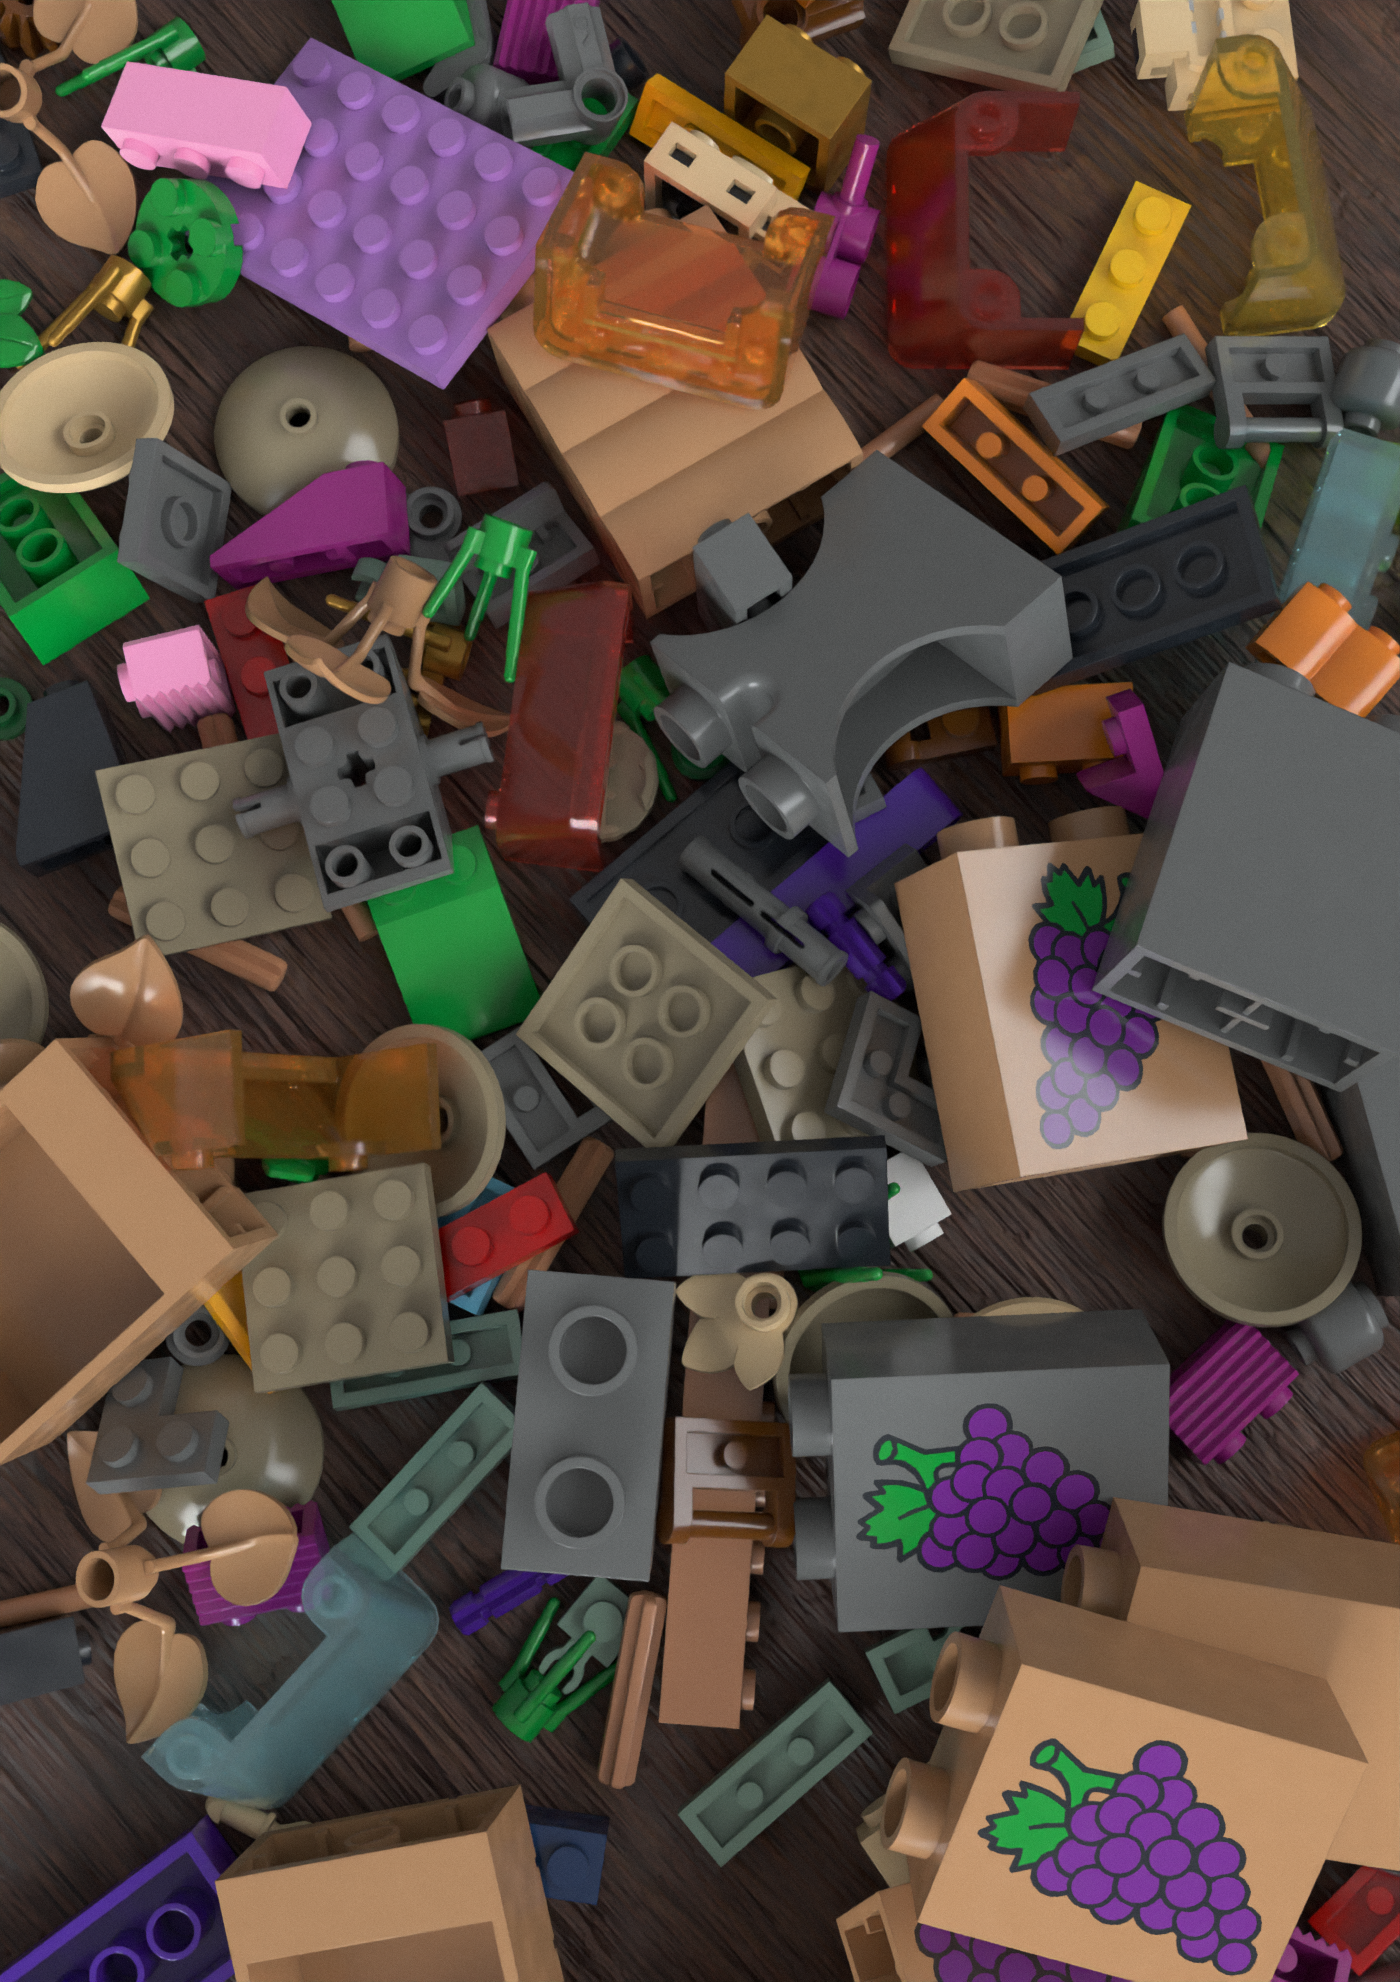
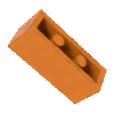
[922,378,1110,555]

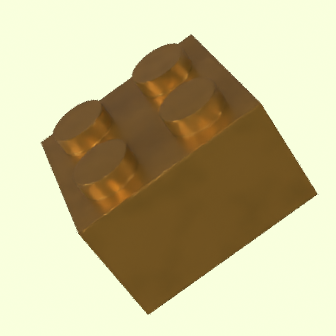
[724,15,872,196]

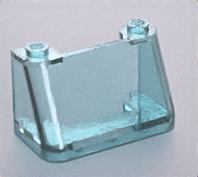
[141,1532,439,1810]

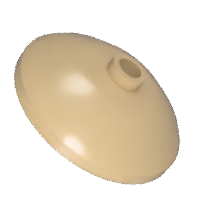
[0,342,174,493]

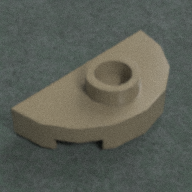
[592,716,659,844]

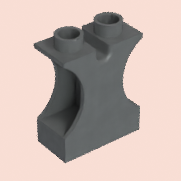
[650,450,1073,857]

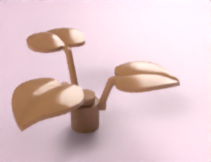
[0,0,138,255]
[245,556,523,737]
[0,934,237,1188]
[67,1430,299,1744]

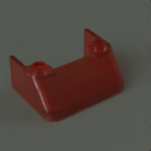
[885,91,1084,370]
[485,580,635,872]

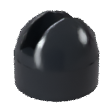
[609,36,649,92]

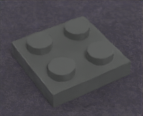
[117,438,232,603]

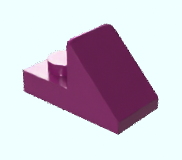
[1076,689,1164,819]

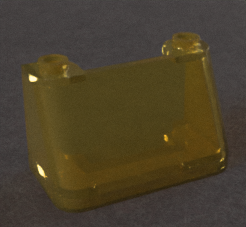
[1184,34,1345,336]

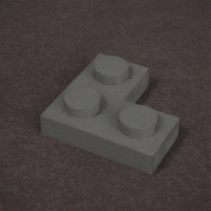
[824,991,947,1167]
[86,1357,229,1495]

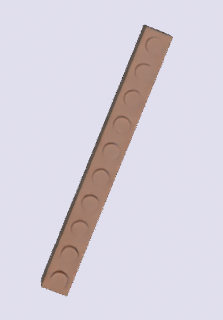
[659,1063,784,1729]

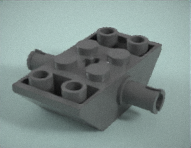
[233,633,495,913]

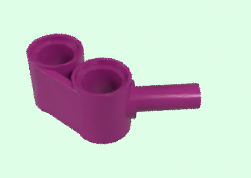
[785,134,881,320]

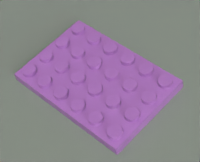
[184,38,593,390]

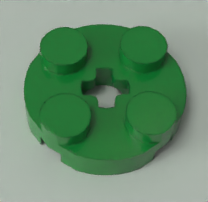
[128,178,243,308]

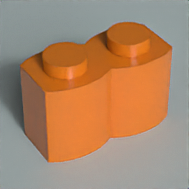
[1245,581,1400,718]

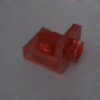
[443,397,519,496]

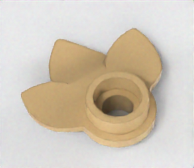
[676,1273,799,1391]

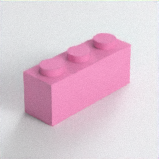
[101,61,312,189]

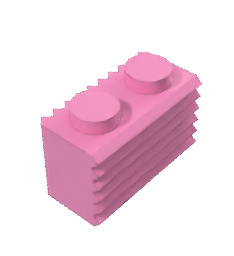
[117,625,236,733]

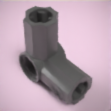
[497,2,628,148]

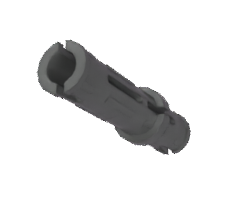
[677,835,849,987]

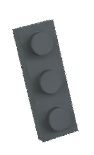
[1023,333,1217,457]

